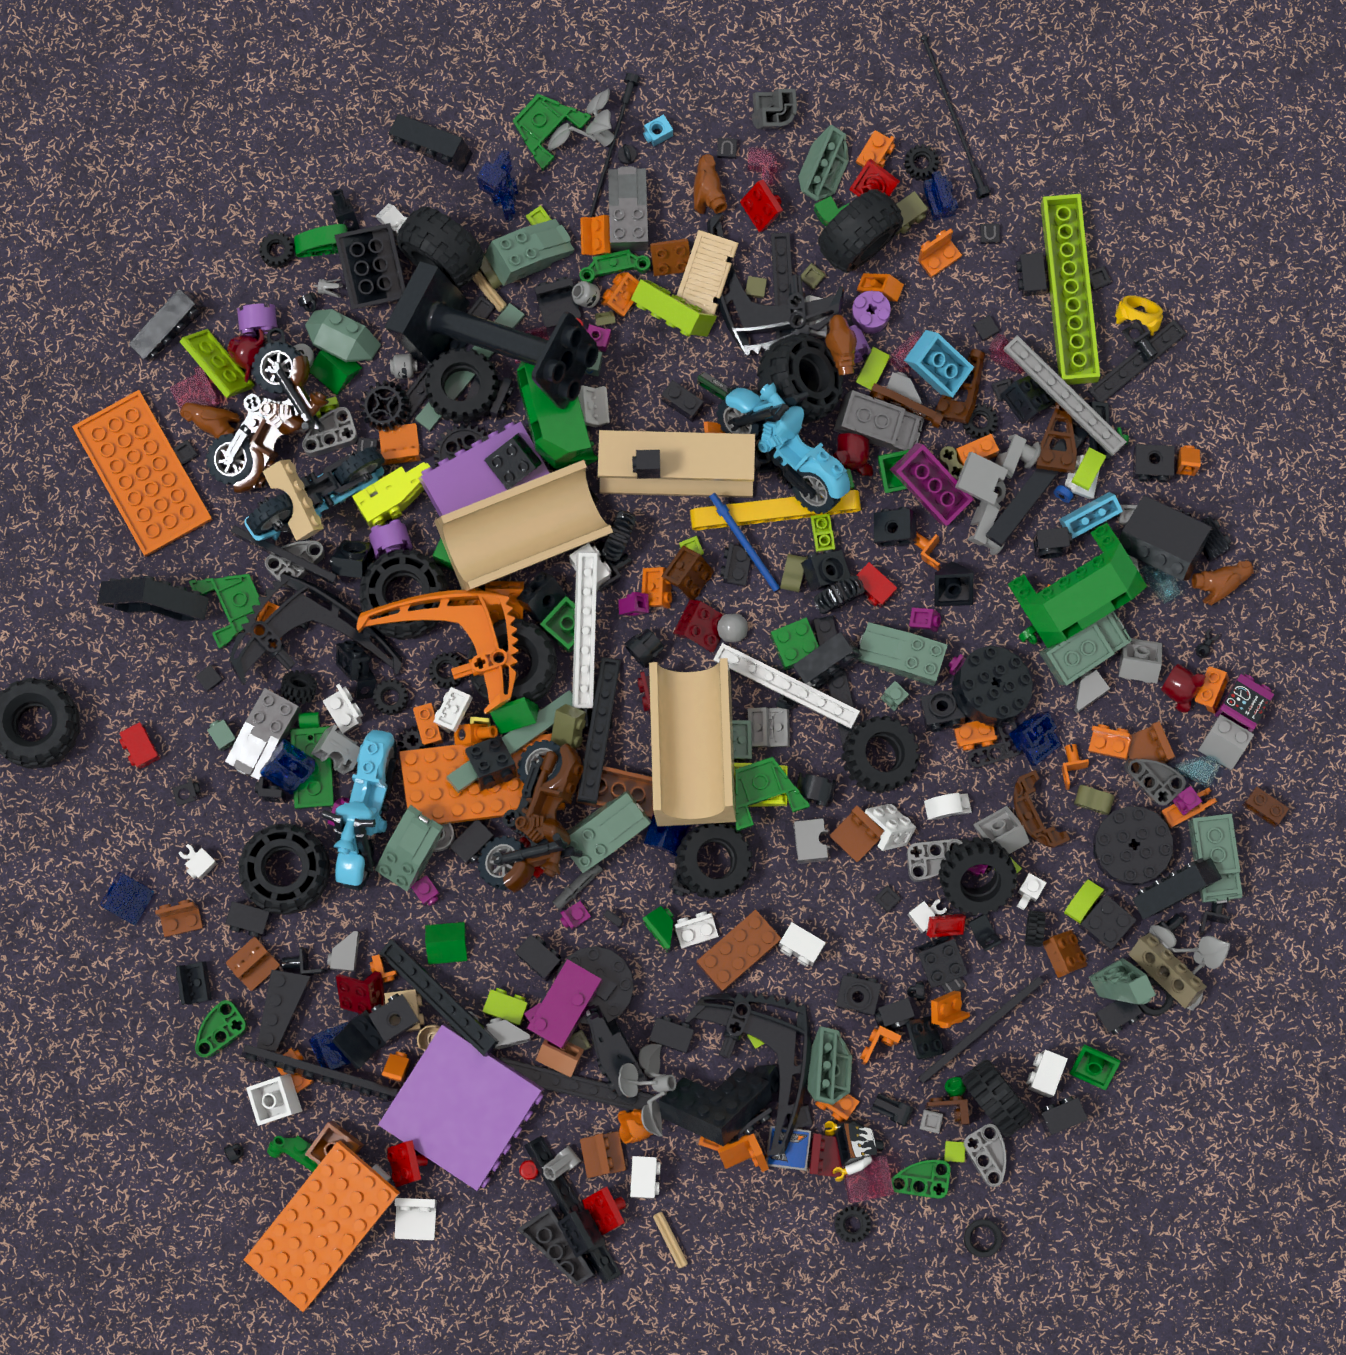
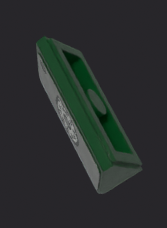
[697,372,728,400]

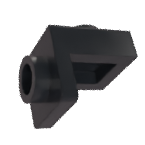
[669,866,691,897]

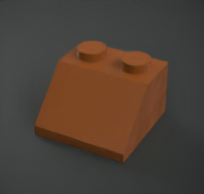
[305,1121,364,1165]

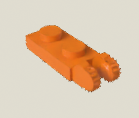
[1161,788,1217,828]

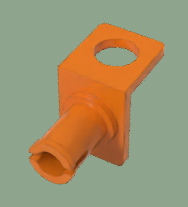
[914,532,941,571]
[454,724,498,745]
[1061,744,1089,790]

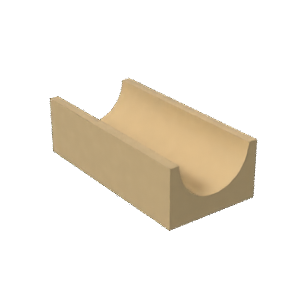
[598,430,755,498]
[434,460,613,591]
[649,658,736,826]

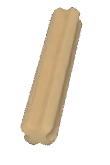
[472,270,507,312]
[653,1212,688,1268]

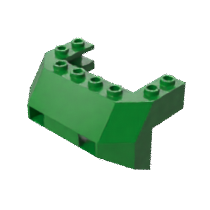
[517,362,598,469]
[1008,523,1147,648]

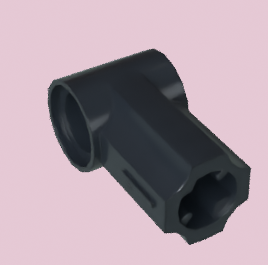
[871,1093,914,1127]

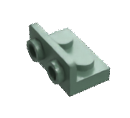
[732,720,752,760]

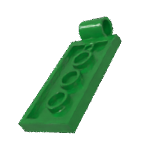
[291,712,334,809]

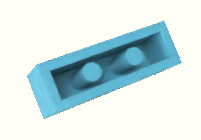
[1059,492,1123,539]

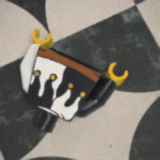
[824,1120,884,1182]

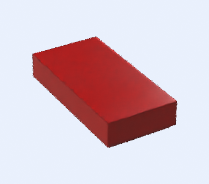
[927,914,966,938]

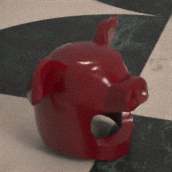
[227,329,265,383]
[832,433,873,476]
[1161,663,1206,713]

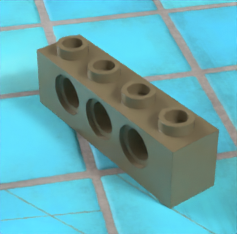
[1128,933,1207,1008]

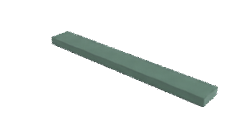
[415,303,525,431]
[446,690,579,793]

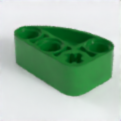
[294,224,348,258]
[195,1000,248,1058]
[889,1160,950,1199]

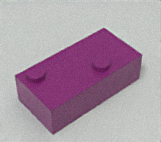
[890,443,974,526]
[527,959,603,1049]

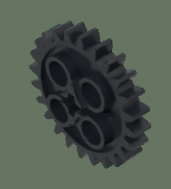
[433,423,489,466]

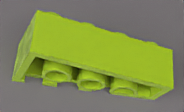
[631,279,717,337]

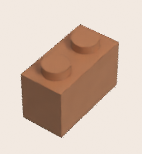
[536,1039,584,1077]

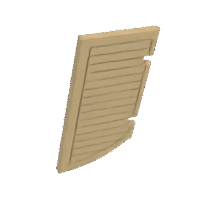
[677,230,739,315]

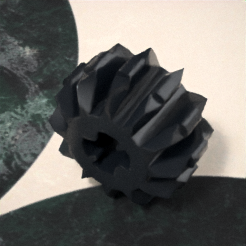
[397,725,429,751]

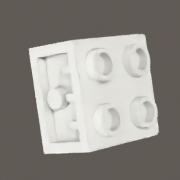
[323,684,363,734]
[434,687,473,734]
[865,804,916,851]
[395,1198,437,1240]

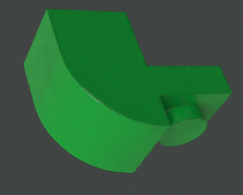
[814,196,849,226]

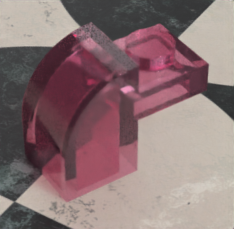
[747,147,778,187]
[989,334,1023,374]

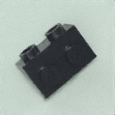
[176,962,212,1005]

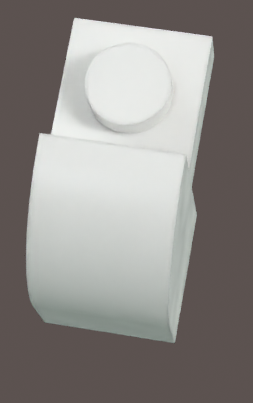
[375,203,408,238]
[924,793,972,820]

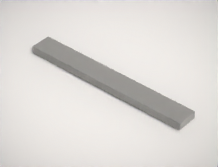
[1003,335,1126,456]

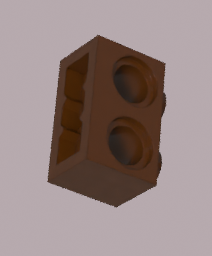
[1242,786,1290,827]

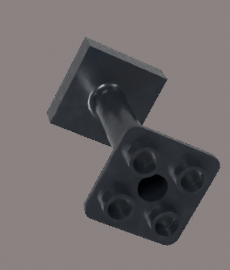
[385,261,598,409]

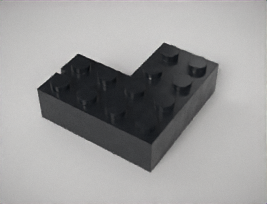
[97,576,209,622]
[659,1068,772,1146]

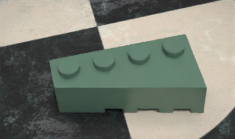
[1089,958,1156,1005]

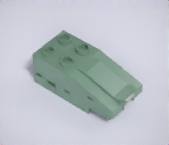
[484,219,574,286]
[1039,611,1132,686]
[858,622,948,686]
[567,791,651,873]
[375,805,444,891]
[1188,814,1242,904]

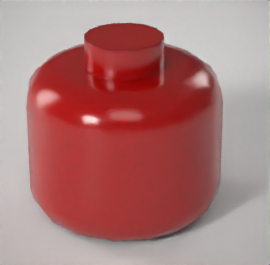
[519,1160,539,1180]

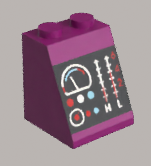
[1214,674,1274,732]

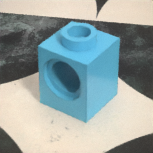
[643,114,673,146]

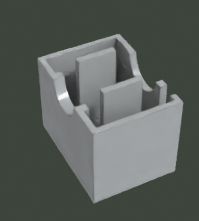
[311,724,360,775]
[793,819,830,864]

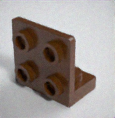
[661,545,714,600]
[925,1096,969,1126]

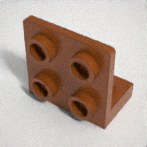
[1128,721,1175,773]
[830,806,884,862]
[155,900,204,938]

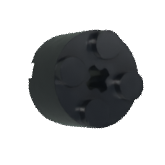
[796,773,837,807]

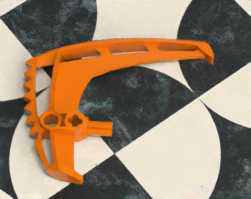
[357,590,519,714]

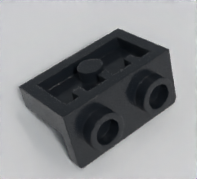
[720,542,751,587]
[336,640,369,681]
[255,777,286,803]

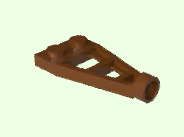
[935,349,986,424]
[869,383,944,429]
[1036,402,1077,474]

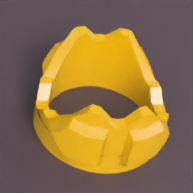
[1115,296,1163,336]

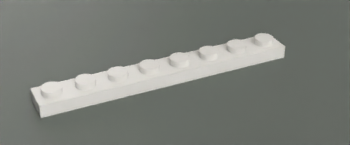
[572,552,597,708]
[713,643,860,729]

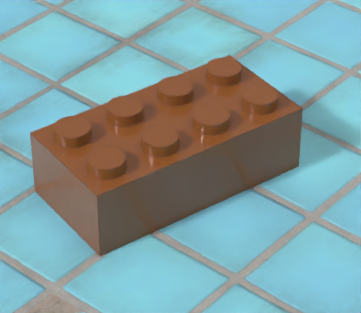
[576,766,654,820]
[696,909,781,993]

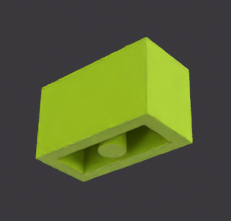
[482,988,528,1026]

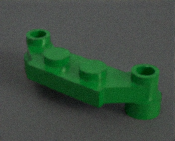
[579,249,650,283]
[267,1135,318,1172]

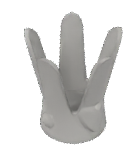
[314,279,343,298]

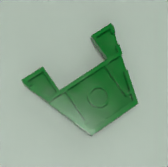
[513,94,592,171]
[189,574,260,649]
[735,757,810,831]

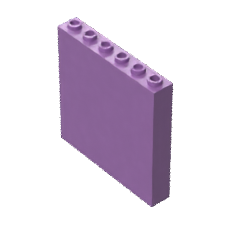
[418,421,549,516]
[378,1023,544,1191]

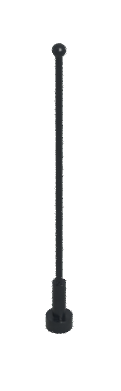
[920,35,991,199]
[580,73,640,241]

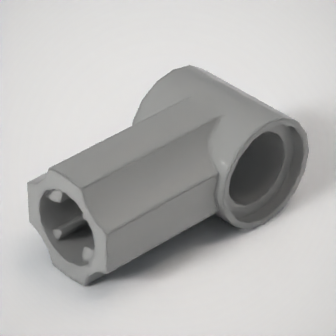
[543,1146,581,1181]

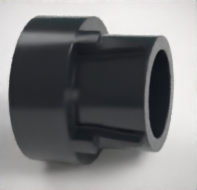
[624,628,664,669]

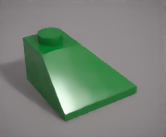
[642,906,674,953]

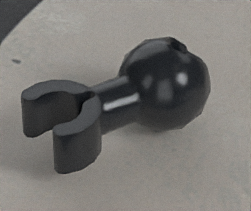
[1195,629,1219,658]

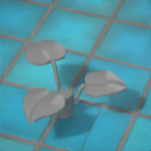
[548,89,614,153]
[1149,925,1230,1010]
[618,1044,676,1137]

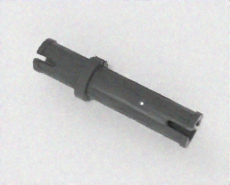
[552,864,602,911]

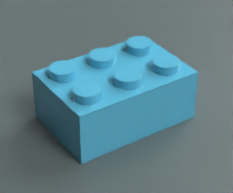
[904,330,974,398]

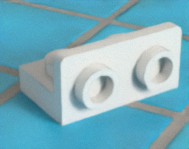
[674,911,719,949]

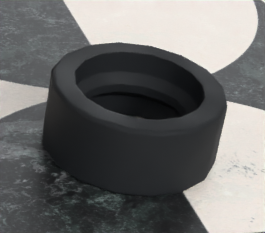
[1138,978,1174,1016]
[963,1219,1002,1258]

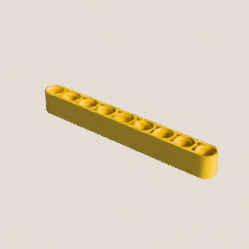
[690,490,861,531]

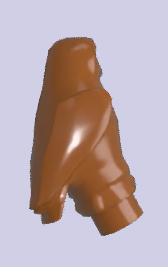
[693,154,728,214]
[825,314,857,376]
[180,402,241,448]
[1191,560,1254,606]

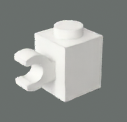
[179,844,218,880]
[1017,873,1046,910]
[908,900,947,933]

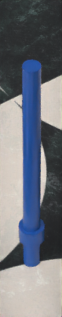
[709,493,780,592]

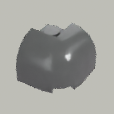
[751,89,797,129]

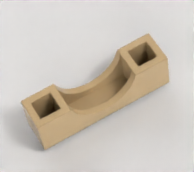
[263,459,324,541]

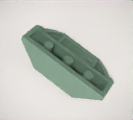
[798,125,849,201]
[305,309,381,362]
[807,1026,852,1105]

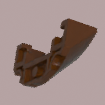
[1014,770,1070,848]

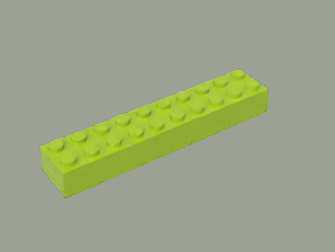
[1041,194,1100,385]

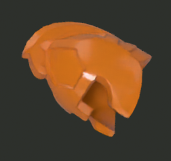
[617,1109,653,1144]

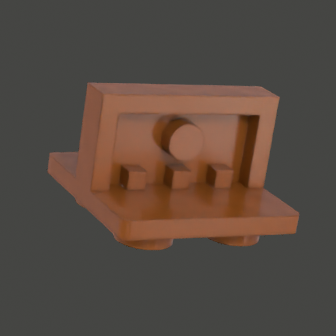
[650,239,690,276]
[1043,930,1087,978]
[226,937,280,991]
[580,1132,626,1178]

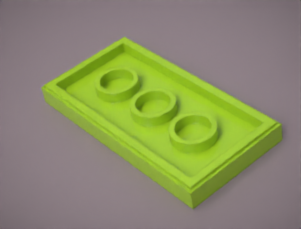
[180,329,254,398]

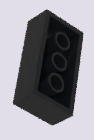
[1133,857,1222,920]

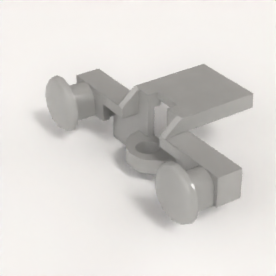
[955,434,1041,555]

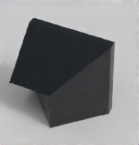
[934,561,974,607]

